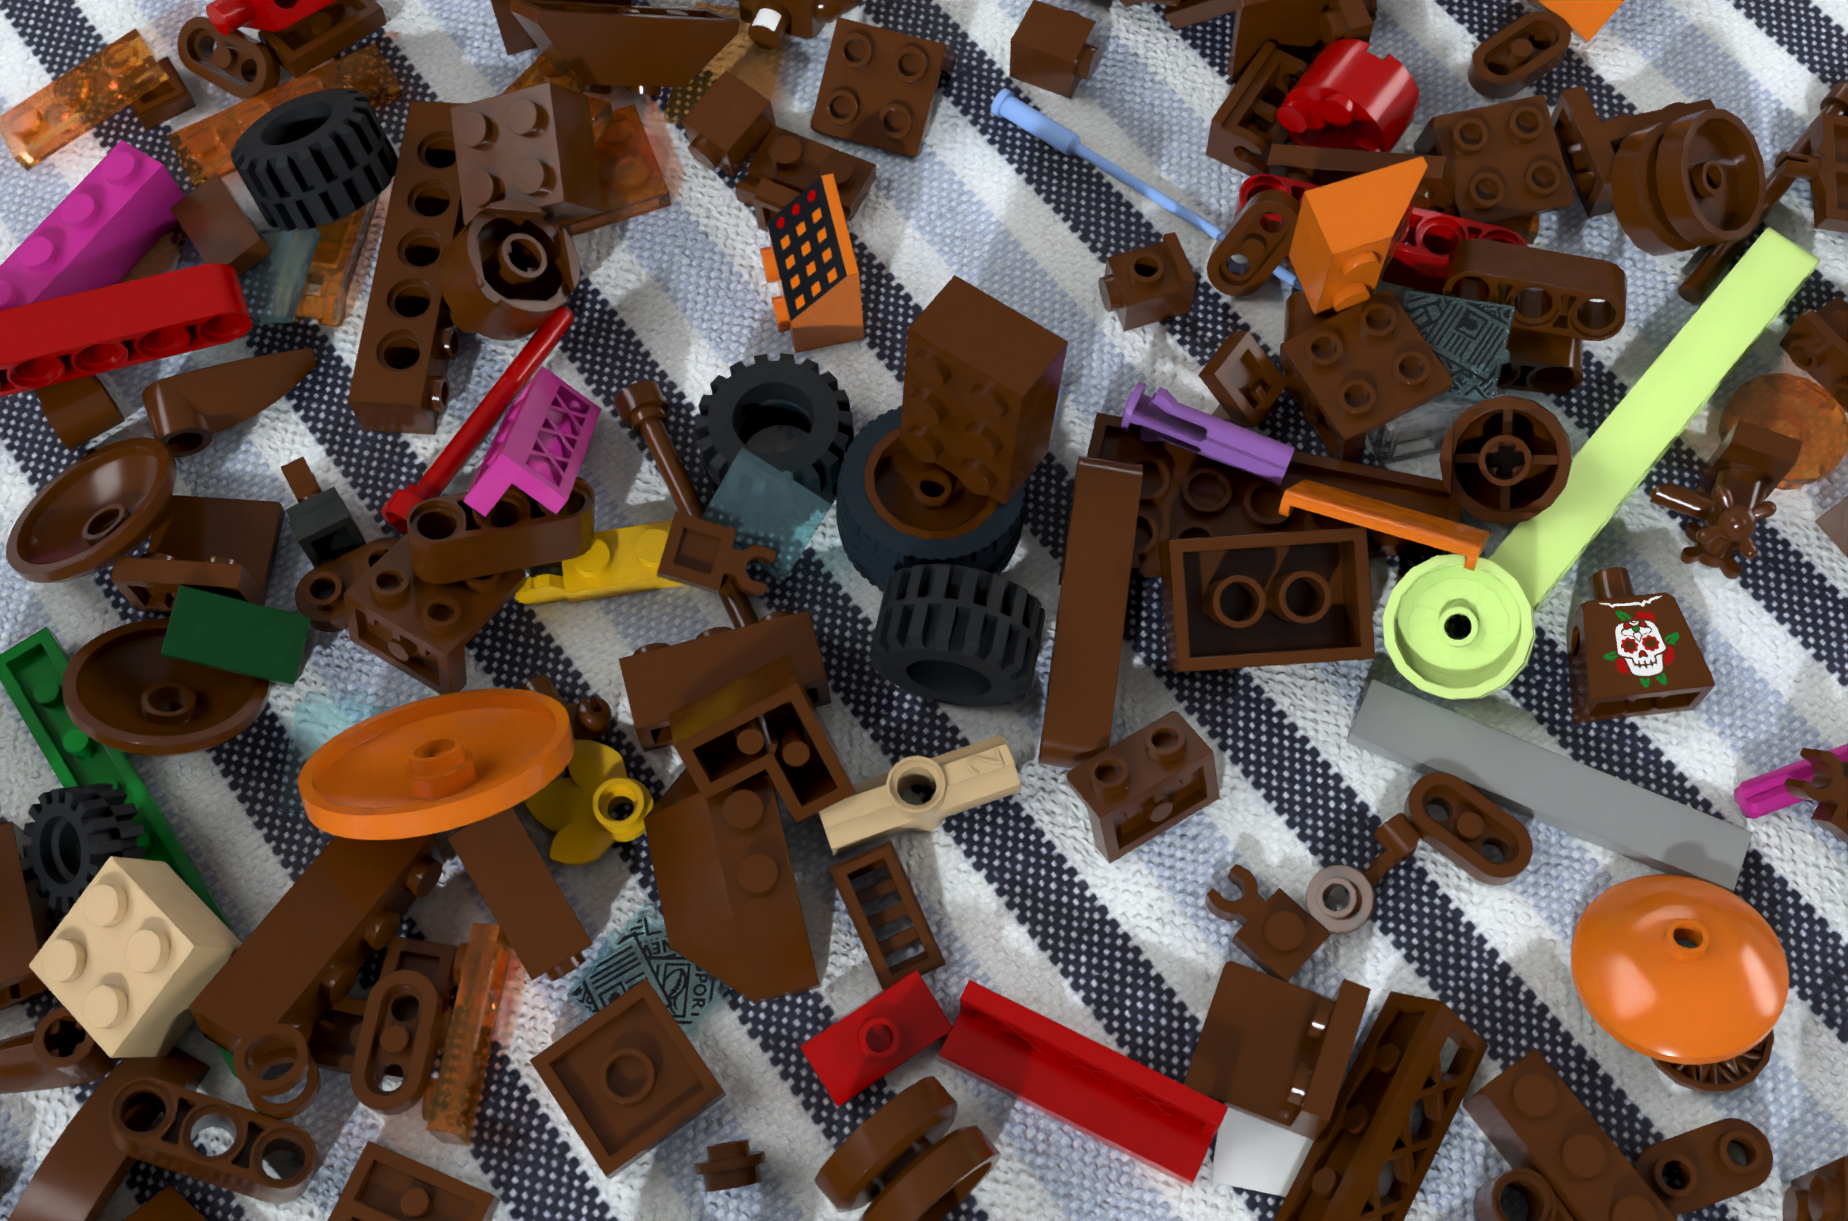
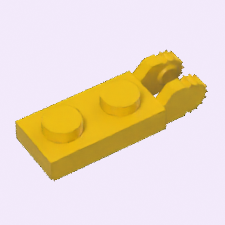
[515,520,685,605]

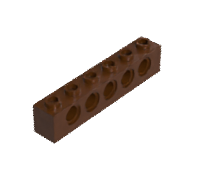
[348,101,467,435]

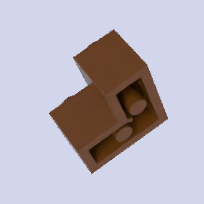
[668,654,856,823]

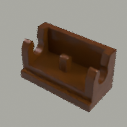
[1206,40,1310,177]

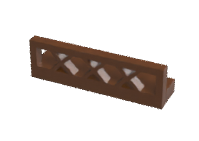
[1274,991,1488,1221]

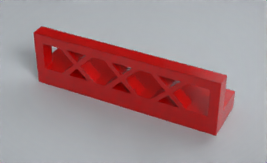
[938,980,1228,1187]

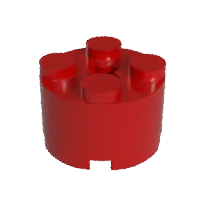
[1277,39,1420,152]

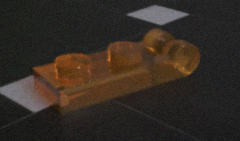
[276,193,381,328]

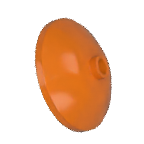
[1570,874,1789,1065]

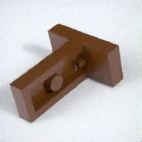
[1551,86,1716,218]

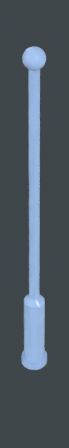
[991,88,1303,291]

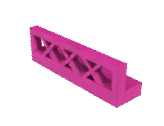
[463,366,601,517]

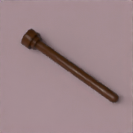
[614,380,759,629]

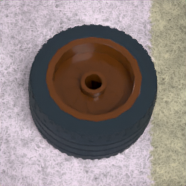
[836,406,1027,592]

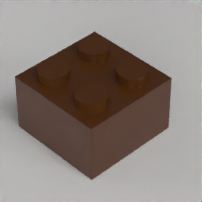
[450,82,603,225]

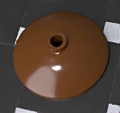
[6,437,177,583]
[62,618,270,757]

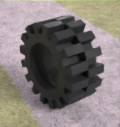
[23,783,146,911]

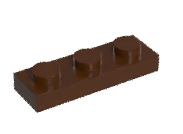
[1266,144,1456,209]

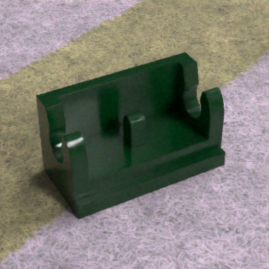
[160,585,311,688]

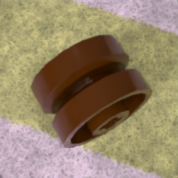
[1611,109,1766,256]
[814,1076,1001,1221]

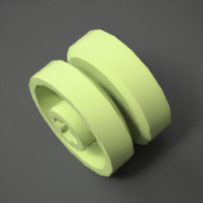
[1383,554,1536,700]

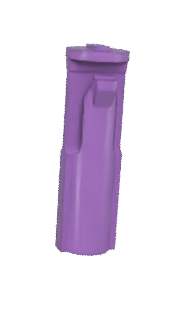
[1120,382,1295,486]

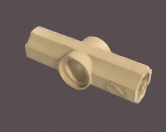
[819,734,1021,856]

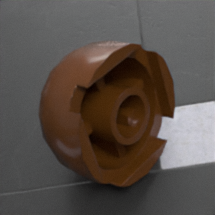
[1439,395,1573,525]

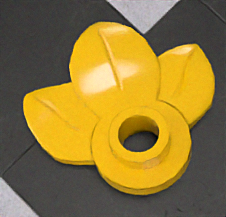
[524,739,654,866]

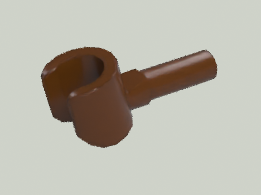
[1348,813,1419,894]

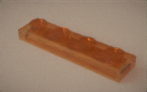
[167,43,403,189]

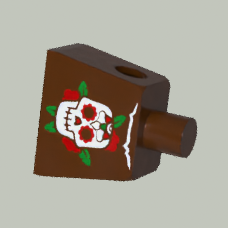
[1566,567,1715,723]

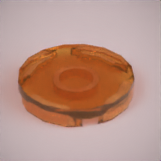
[1718,373,1848,490]

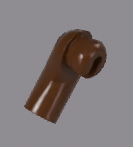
[522,675,612,741]

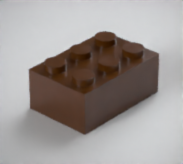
[900,275,1068,506]
[1159,527,1375,672]

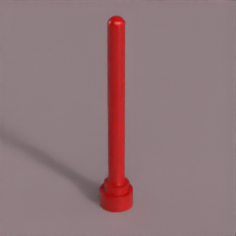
[381,306,574,535]

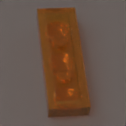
[0,28,169,171]
[422,922,512,1146]

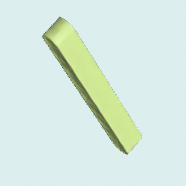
[1488,227,1821,613]

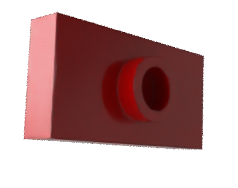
[799,970,953,1107]

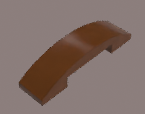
[8,1046,211,1221]

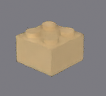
[28,856,243,1058]

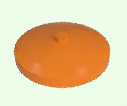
[298,688,575,840]

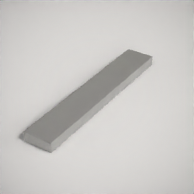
[1346,679,1753,893]

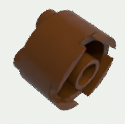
[438,199,580,341]

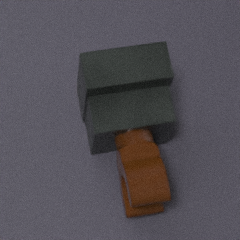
[281,456,367,568]

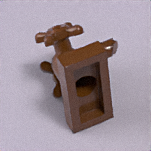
[1649,420,1803,580]

